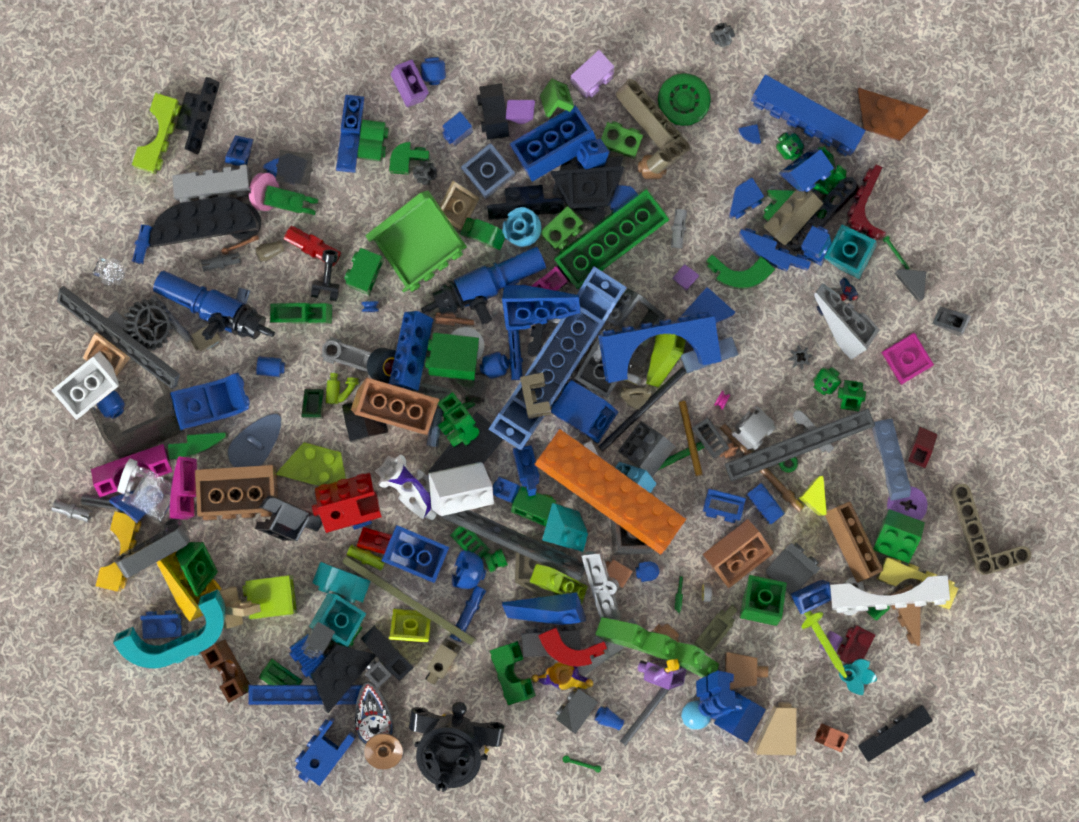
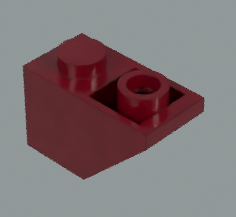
[905,427,937,469]

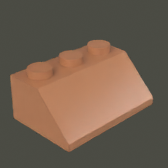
[702,519,774,589]

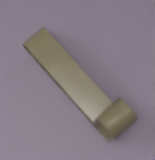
[616,79,690,174]
[951,484,1031,575]

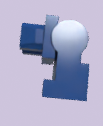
[696,671,742,719]

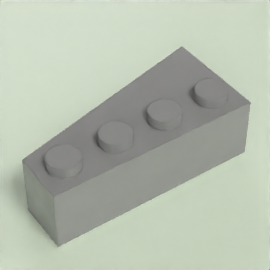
[172,165,251,203]

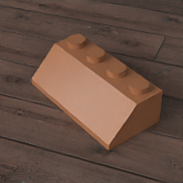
[351,377,439,435]

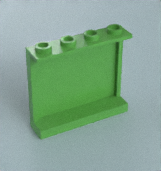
[365,190,467,293]

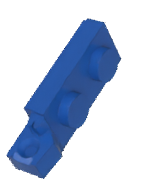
[513,445,539,496]

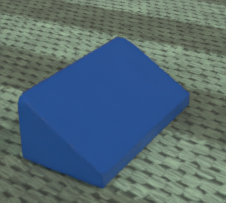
[791,580,832,614]

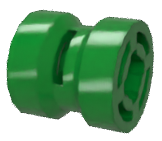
[483,548,508,573]

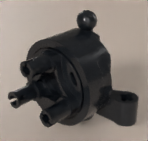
[409,702,505,792]

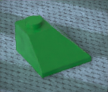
[176,542,218,596]

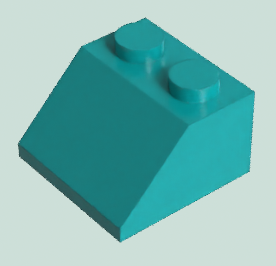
[824,224,877,279]
[542,503,588,552]
[309,593,367,647]

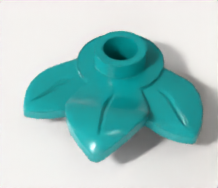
[839,659,877,695]

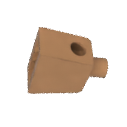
[725,652,768,689]

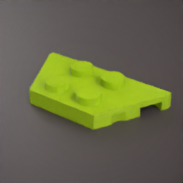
[276,442,346,486]

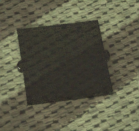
[276,150,313,186]

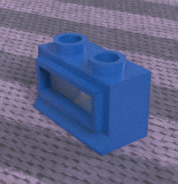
[702,489,746,523]

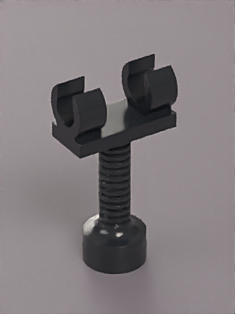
[311,250,340,302]

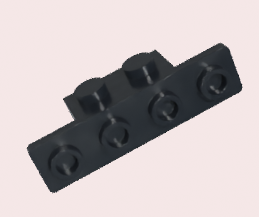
[175,77,220,155]
[487,185,564,220]
[858,705,932,762]

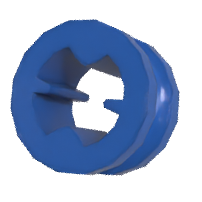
[361,301,379,313]

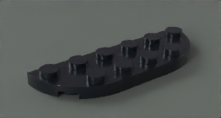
[149,196,259,247]

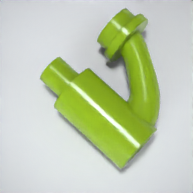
[325,373,360,404]

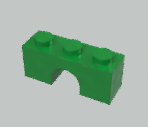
[490,641,536,706]

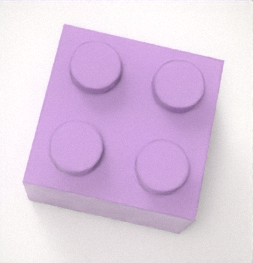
[570,50,615,99]

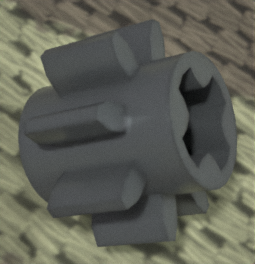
[710,23,735,47]
[413,161,437,185]
[788,346,812,370]

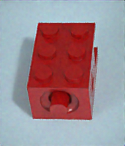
[311,473,382,533]

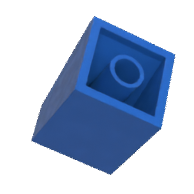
[551,380,619,444]

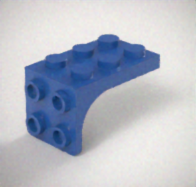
[170,372,250,430]

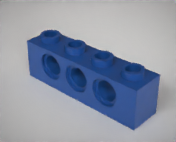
[389,311,433,391]

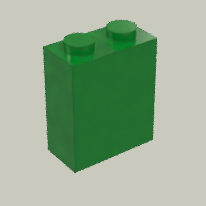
[425,333,479,380]

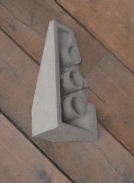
[814,283,880,359]

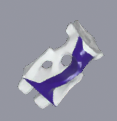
[375,454,437,520]

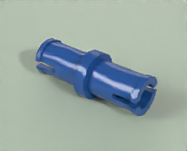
[132,224,153,264]

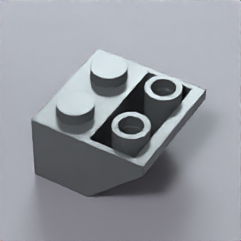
[618,421,676,477]

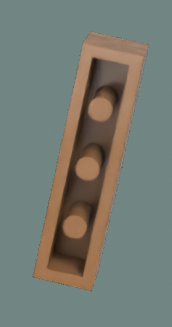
[825,501,883,583]

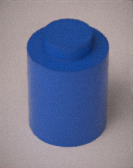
[256,356,285,377]

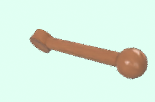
[221,235,259,255]

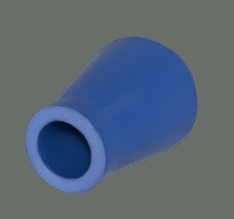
[594,706,624,730]

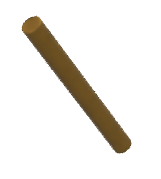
[679,401,703,477]

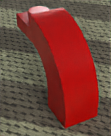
[538,628,607,667]

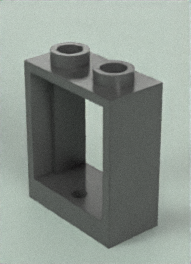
[607,288,666,347]

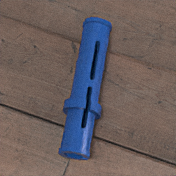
[508,330,523,380]
[449,586,487,642]

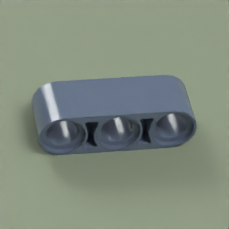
[681,337,739,374]

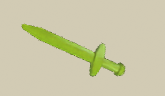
[801,610,847,678]

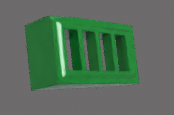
[450,526,491,559]

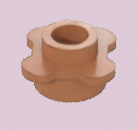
[719,443,738,459]

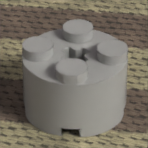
[731,406,776,450]

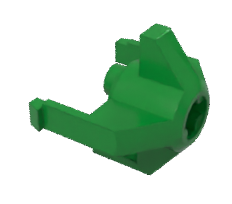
[814,147,847,194]

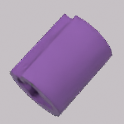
[819,630,843,652]

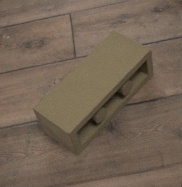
[764,190,823,246]

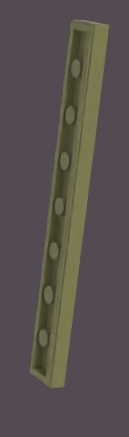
[342,556,477,645]

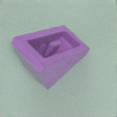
[506,100,535,125]

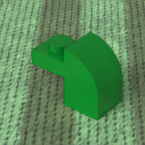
[389,142,430,175]
[460,217,505,250]

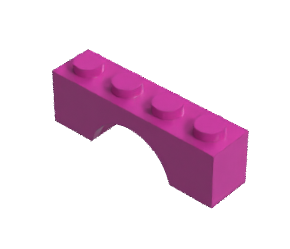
[91,444,173,497]

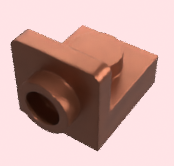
[814,723,849,753]

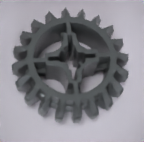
[123,299,174,351]

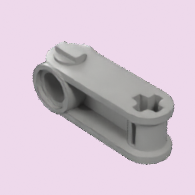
[321,337,371,372]

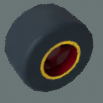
[367,348,396,384]

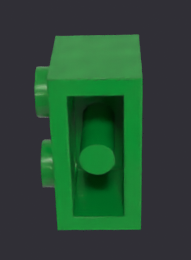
[511,486,556,527]

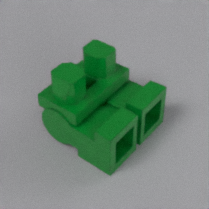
[437,392,479,447]

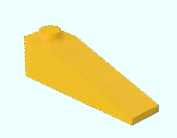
[156,551,222,622]

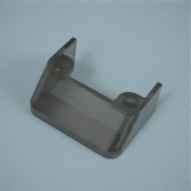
[90,378,184,459]

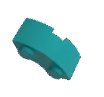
[312,562,371,603]

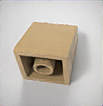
[754,702,797,755]

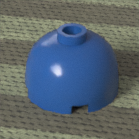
[452,550,486,589]

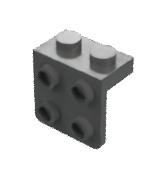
[766,543,821,595]

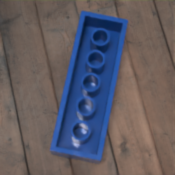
[751,74,866,157]

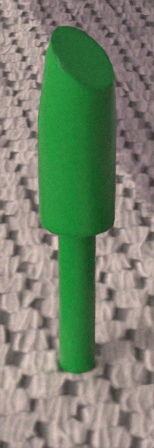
[674,576,683,614]

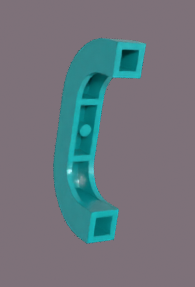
[113,589,226,669]

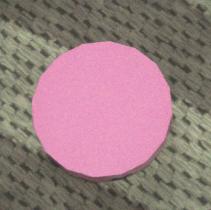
[249,173,279,211]

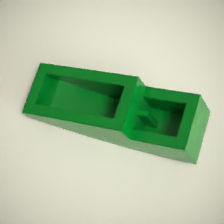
[270,303,332,324]
[168,432,228,460]

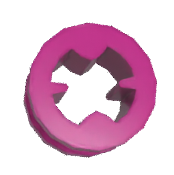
[714,390,730,409]

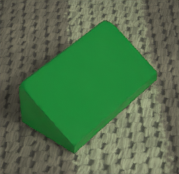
[259,659,303,685]

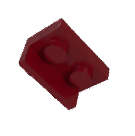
[837,624,876,664]

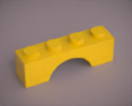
[96,511,142,592]

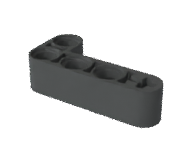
[114,518,190,578]

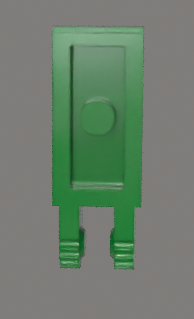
[263,186,318,215]

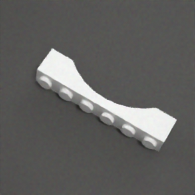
[830,575,950,613]

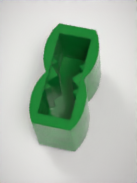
[358,119,389,162]

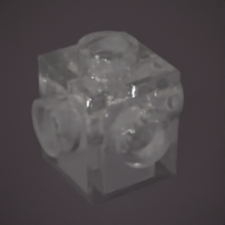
[92,257,127,286]

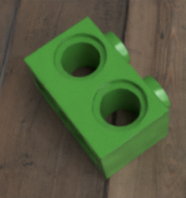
[601,121,643,159]
[540,206,584,251]

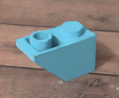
[615,462,656,493]

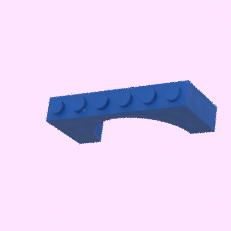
[598,312,722,383]

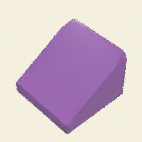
[672,264,699,291]

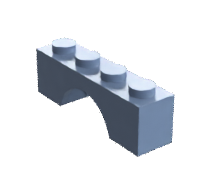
[872,418,911,501]

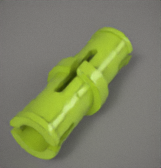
[346,544,385,571]

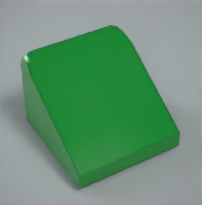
[866,606,890,621]

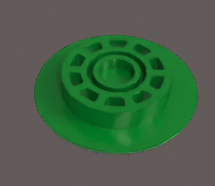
[658,73,711,126]

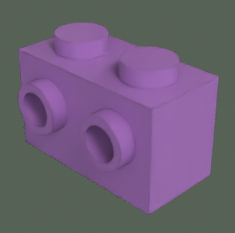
[390,60,429,107]

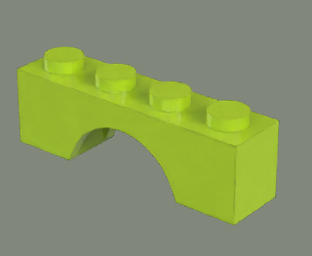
[132,93,181,174]

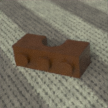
[200,639,250,703]

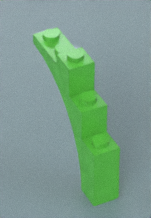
[595,617,719,678]

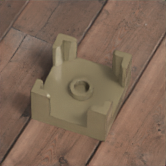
[520,373,551,419]

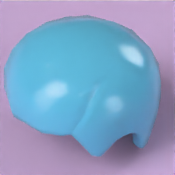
[681,700,712,730]

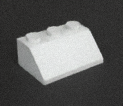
[51,351,119,420]
[428,462,494,516]

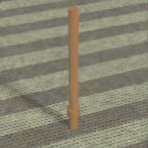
[719,424,804,512]

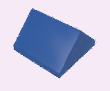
[714,690,766,743]

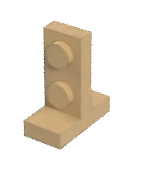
[218,586,261,629]

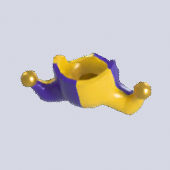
[531,662,593,690]

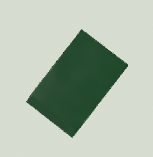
[301,389,324,419]

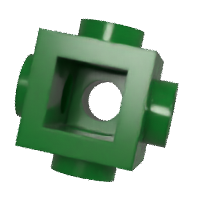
[837,380,866,412]

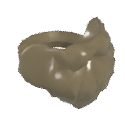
[620,385,652,410]

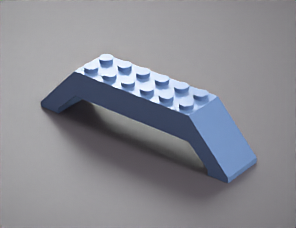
[488,267,627,450]

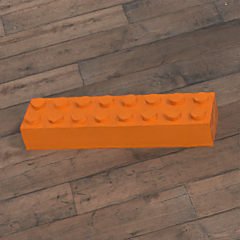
[535,429,686,555]

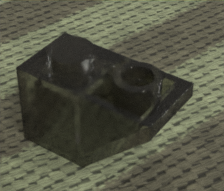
[450,373,489,405]

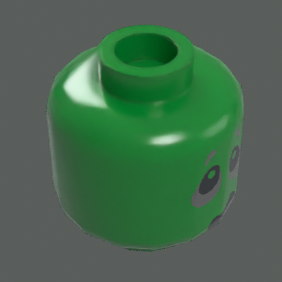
[776,132,804,161]
[813,367,842,396]

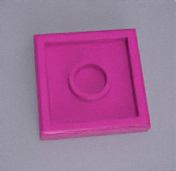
[881,333,934,385]

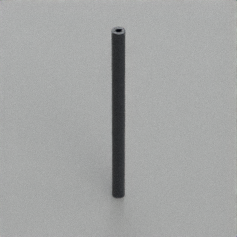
[598,367,686,452]

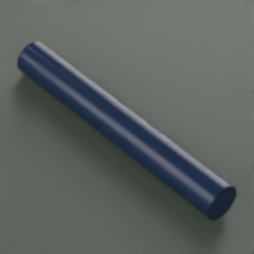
[921,769,976,803]

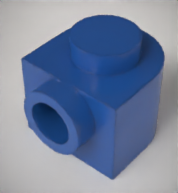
[635,562,659,582]

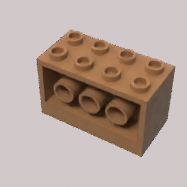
[195,465,278,521]

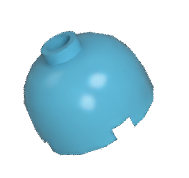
[503,207,542,247]

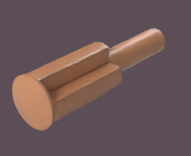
[435,312,474,326]

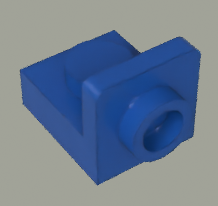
[492,477,520,503]

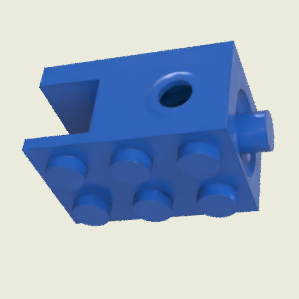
[295,718,356,786]

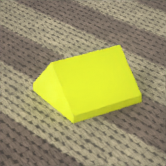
[798,476,827,516]
[389,609,431,642]

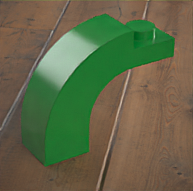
[706,254,775,289]

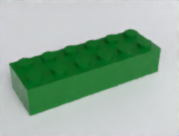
[554,187,670,290]

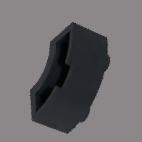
[477,83,510,140]

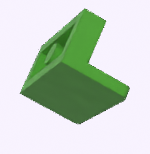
[540,78,574,117]

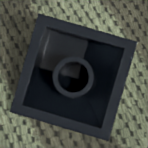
[342,402,388,442]

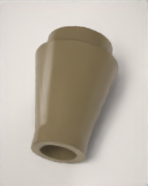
[255,240,285,262]

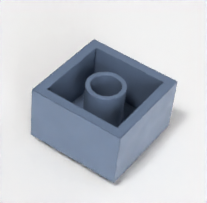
[461,143,515,200]

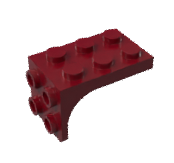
[846,164,886,241]

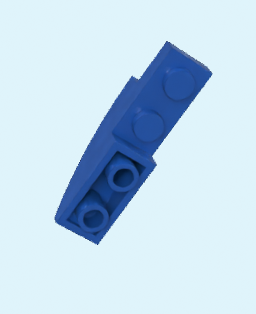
[336,95,364,173]
[739,228,811,272]

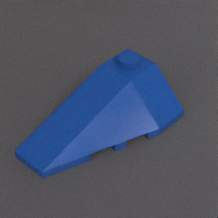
[502,285,581,330]
[502,592,587,625]

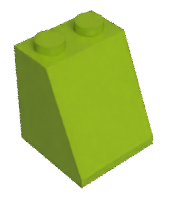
[242,575,297,620]

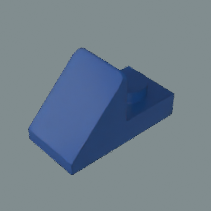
[225,135,254,166]

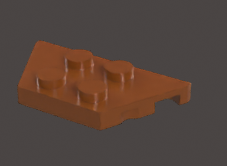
[857,88,929,141]

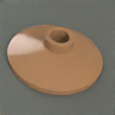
[364,733,403,770]

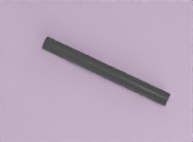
[620,687,669,746]

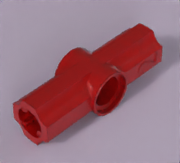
[284,225,342,267]

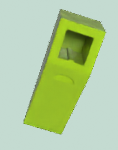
[646,334,686,388]
[530,564,588,604]

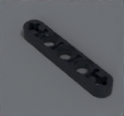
[787,177,859,251]

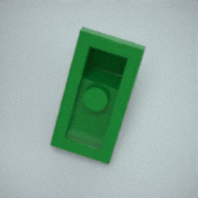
[763,190,795,222]

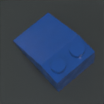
[779,149,834,192]
[381,525,449,583]

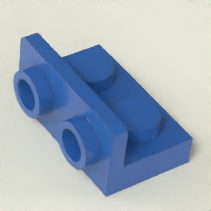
[140,610,182,639]

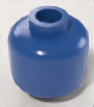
[420,57,446,85]
[479,352,509,379]
[96,390,125,419]

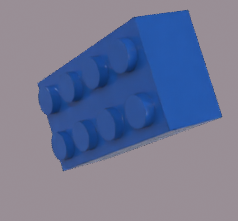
[509,105,596,182]

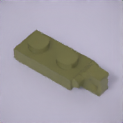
[694,605,738,655]

